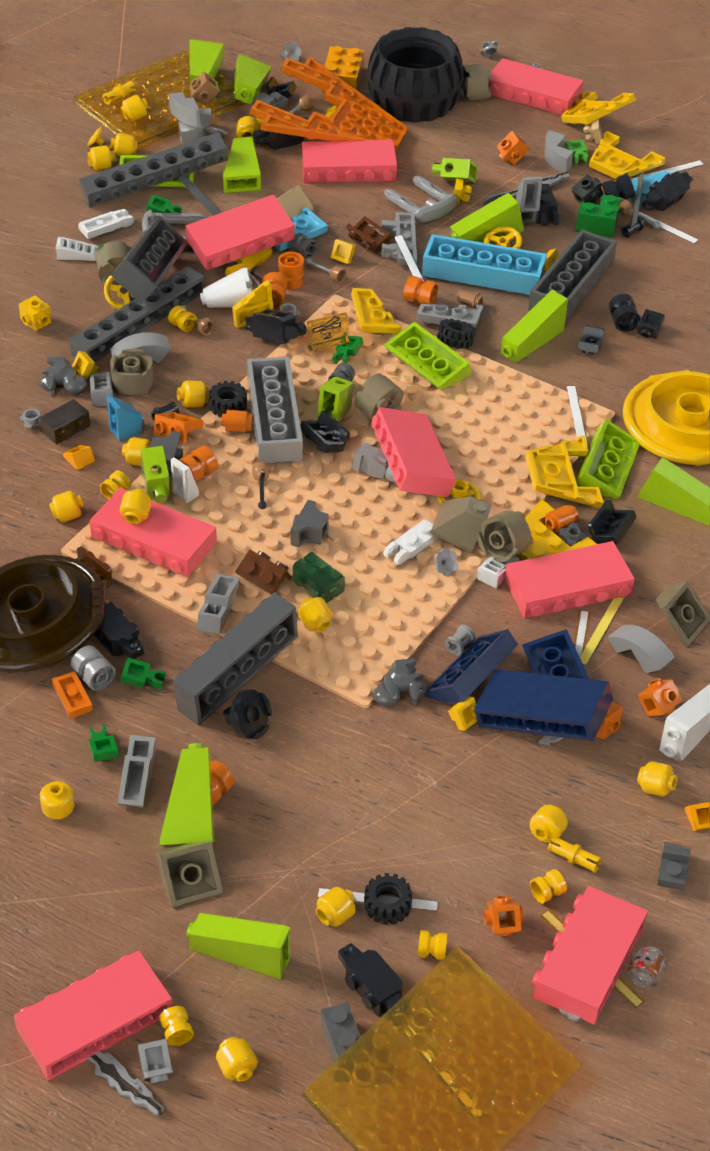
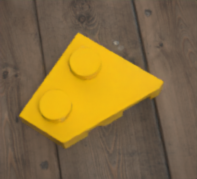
[232,280,273,328]

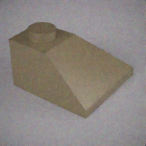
[430,496,492,552]
[656,581,710,647]
[155,841,223,907]

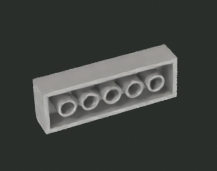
[247,357,303,463]

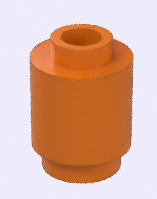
[221,410,253,433]
[545,505,579,533]

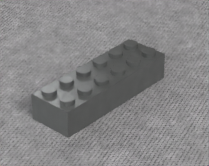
[111,215,188,303]
[528,230,617,322]
[173,592,298,726]

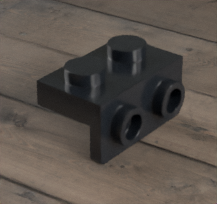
[300,411,350,453]
[588,500,637,544]

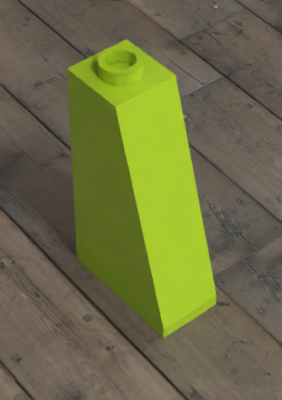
[189,39,224,85]
[234,54,272,104]
[223,137,261,193]
[450,193,524,243]
[501,290,568,363]
[637,457,710,526]
[160,743,214,846]
[186,913,291,980]

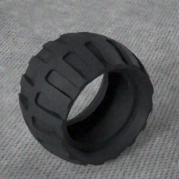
[367,27,463,123]

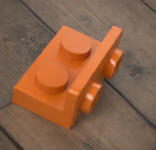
[154,412,203,444]

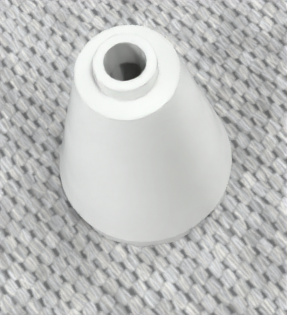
[200,267,253,308]

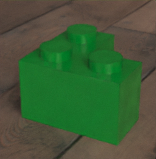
[575,195,621,238]

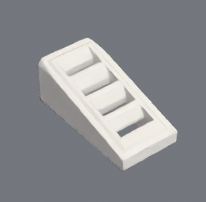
[56,237,98,261]
[171,458,199,503]
[477,556,519,589]

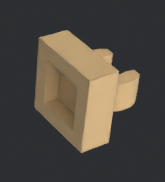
[583,119,603,145]

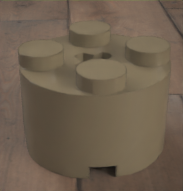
[460,64,491,101]
[95,241,132,285]
[110,348,154,396]
[354,373,404,420]
[478,510,533,562]

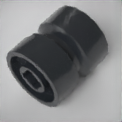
[602,173,635,199]
[608,294,640,332]

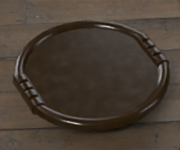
[0,555,106,673]

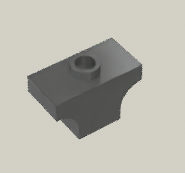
[150,431,183,477]
[291,500,329,547]

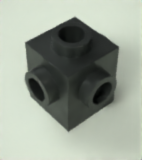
[571,174,604,204]

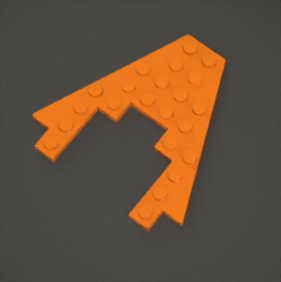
[250,56,408,151]

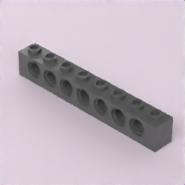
[79,132,228,208]
[70,266,205,362]

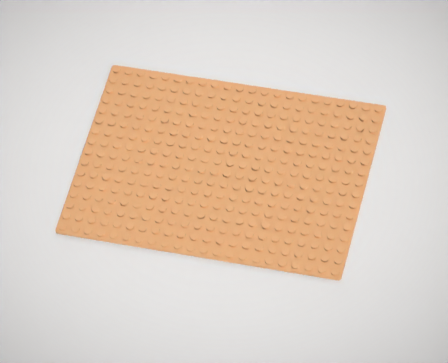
[61,295,615,708]

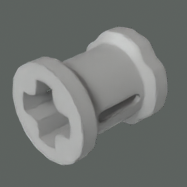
[445,625,476,656]

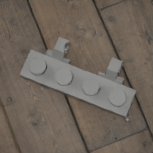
[381,212,417,266]

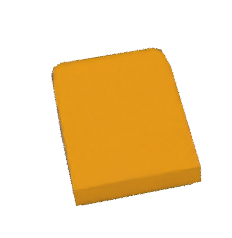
[63,445,95,469]
[685,802,710,831]

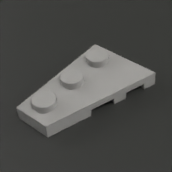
[416,304,484,330]

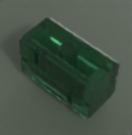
[292,552,345,603]

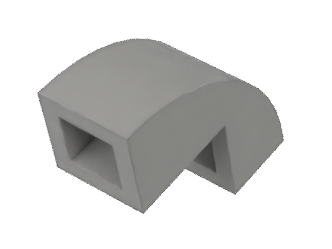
[178,108,212,144]
[544,130,573,173]
[110,332,171,363]
[607,625,675,673]

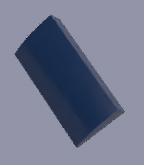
[424,629,518,703]
[522,629,589,679]

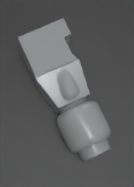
[352,442,397,484]

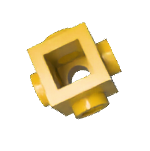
[19,295,52,331]

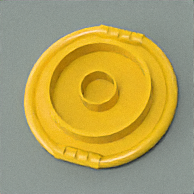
[623,370,710,467]

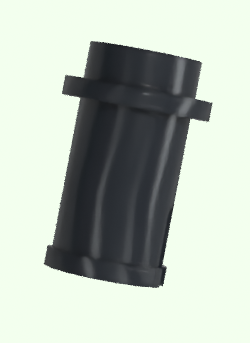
[621,217,645,238]
[151,402,179,422]

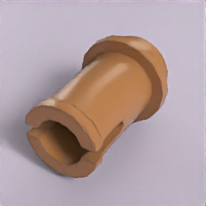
[457,289,484,308]

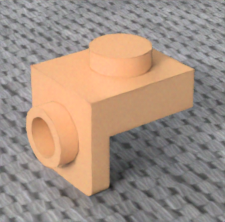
[390,375,420,405]

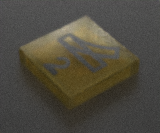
[307,312,349,352]

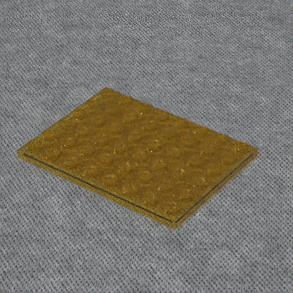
[73,50,245,149]
[301,946,581,1151]

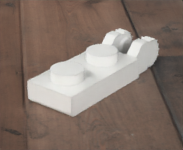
[78,209,134,239]
[383,519,438,565]

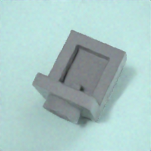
[138,1039,173,1084]

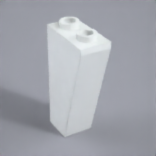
[659,684,710,763]

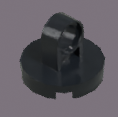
[223,689,272,739]

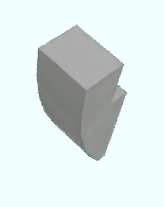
[168,92,201,128]
[516,177,542,223]
[197,574,240,634]
[118,735,157,807]

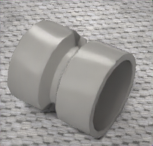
[71,645,116,691]

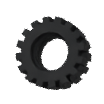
[437,319,476,349]
[209,381,247,417]
[364,873,412,925]

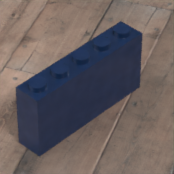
[474,669,613,741]

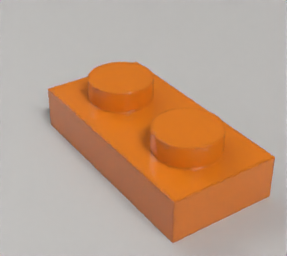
[52,671,93,719]

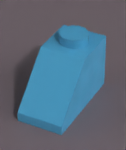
[107,395,144,442]

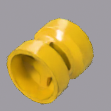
[168,305,197,332]
[100,470,131,500]
[530,869,567,904]
[418,930,448,961]
[159,1006,194,1046]

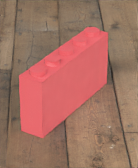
[488,58,584,115]
[302,140,397,183]
[185,194,295,270]
[372,407,456,497]
[90,488,217,577]
[505,541,635,619]
[531,886,648,1025]
[14,950,172,1081]

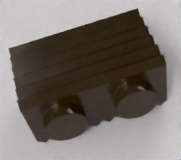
[39,399,90,444]

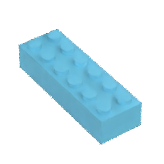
[422,234,547,295]

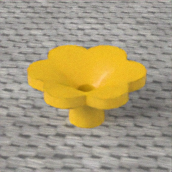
[87,127,105,147]

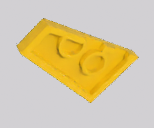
[351,288,402,334]

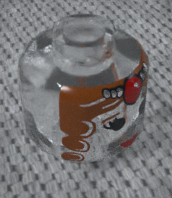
[627,946,667,989]

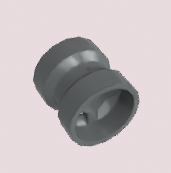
[290,233,317,258]
[328,363,356,382]

